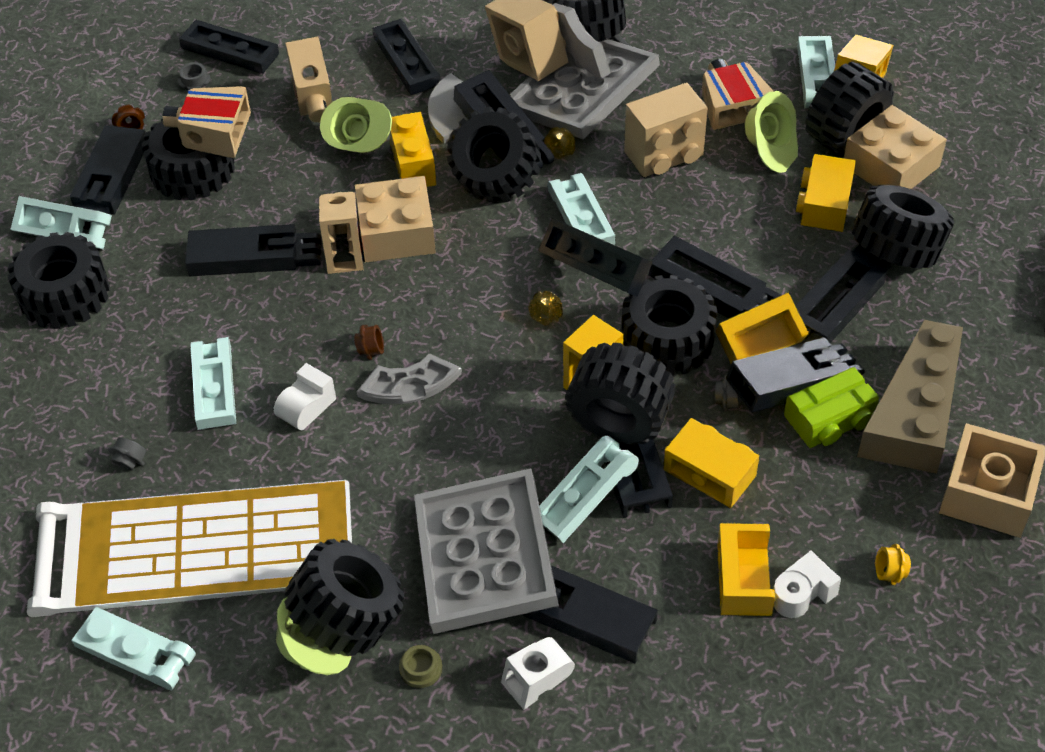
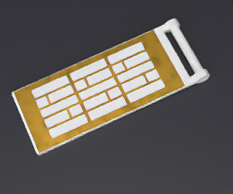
[27,480,352,617]

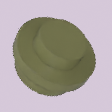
[399,645,443,688]

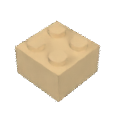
[485,0,569,81]
[624,83,708,177]
[844,105,947,189]
[355,176,436,262]
[939,423,1045,538]

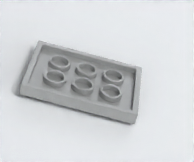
[510,39,660,139]
[414,468,559,634]

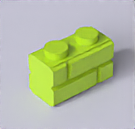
[784,367,879,448]

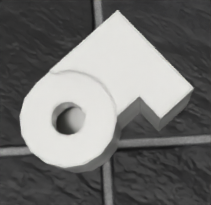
[274,363,336,430]
[774,551,841,618]
[501,637,575,710]

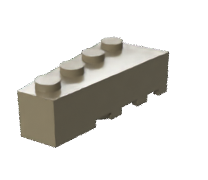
[857,320,963,474]

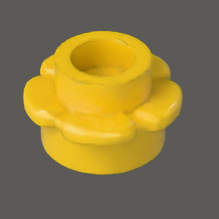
[875,544,911,585]

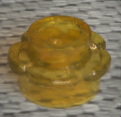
[544,127,575,159]
[528,291,563,326]

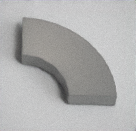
[553,3,610,79]
[428,73,468,144]
[357,353,462,404]

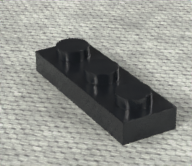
[372,18,440,95]
[179,20,279,74]

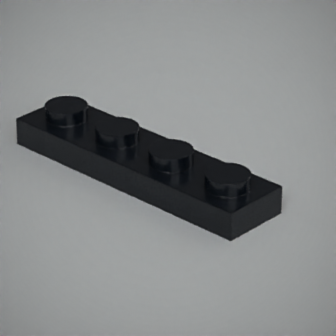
[538,218,652,297]

